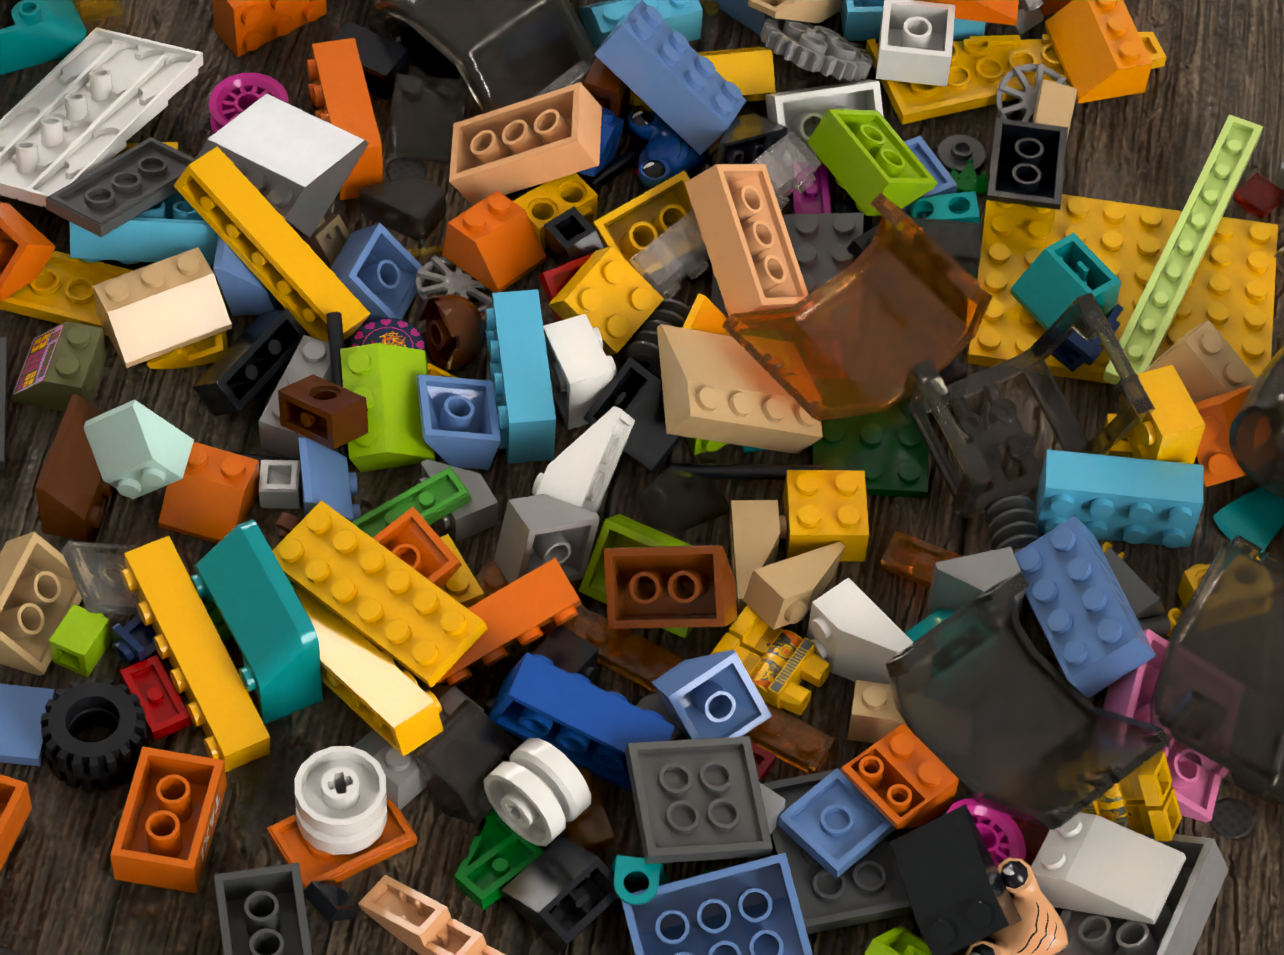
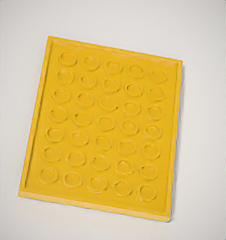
[967,194,1278,392]

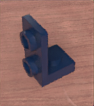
[1038,304,1124,372]

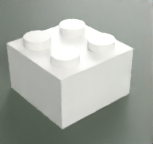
[876,0,955,86]
[543,314,617,430]

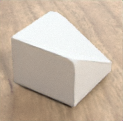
[259,460,301,509]

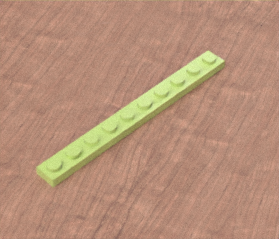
[1103,114,1263,389]

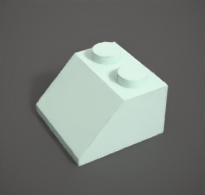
[83,399,194,499]

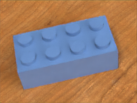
[594,0,746,155]
[1014,515,1156,698]

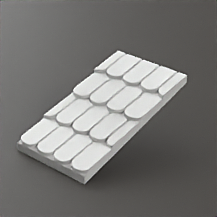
[0,27,203,208]

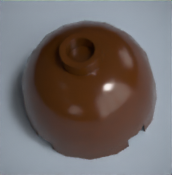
[419,294,487,372]

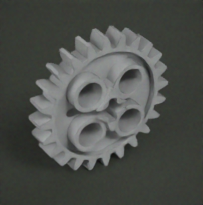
[759,17,873,82]

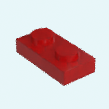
[119,655,192,741]

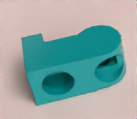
[909,191,980,241]

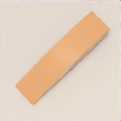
[358,875,505,955]

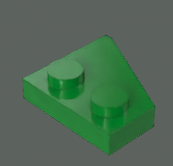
[454,807,544,910]

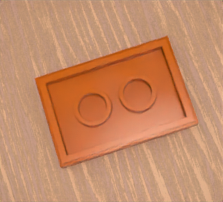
[267,798,417,899]

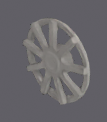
[996,63,1075,122]
[416,256,494,313]

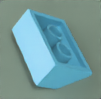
[578,0,703,51]

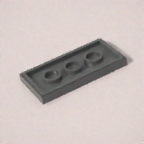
[45,137,197,237]

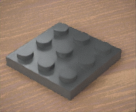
[625,736,773,864]

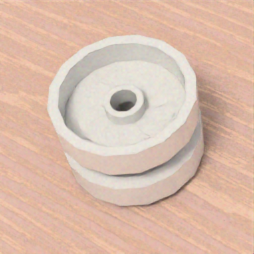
[484,738,591,846]
[295,746,387,855]

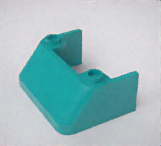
[0,0,87,76]
[190,519,323,725]

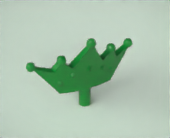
[950,158,987,197]

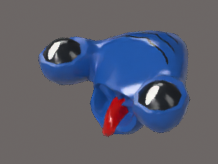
[626,109,709,189]

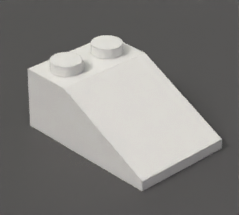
[532,406,635,513]
[807,577,930,696]
[1031,809,1186,924]

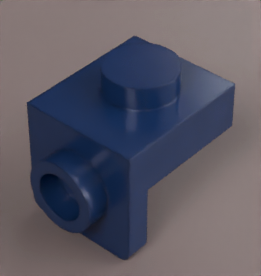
[111,614,158,663]

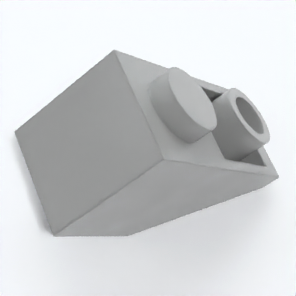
[417,459,498,542]

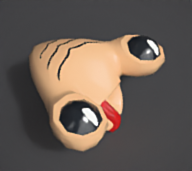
[965,857,1068,955]

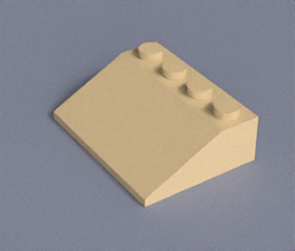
[657,324,823,454]

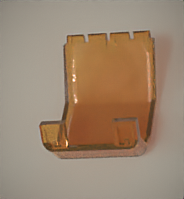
[723,193,993,421]

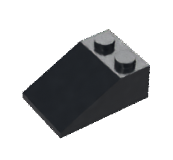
[986,118,1068,210]
[891,805,1022,955]

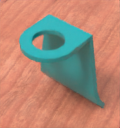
[1213,464,1284,554]
[609,855,671,905]

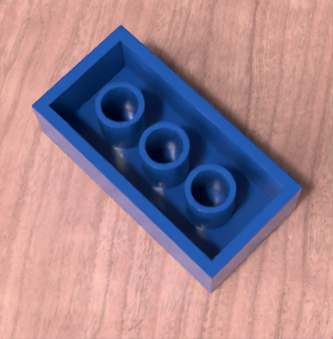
[486,652,675,793]

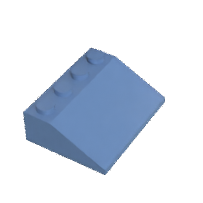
[621,852,813,955]

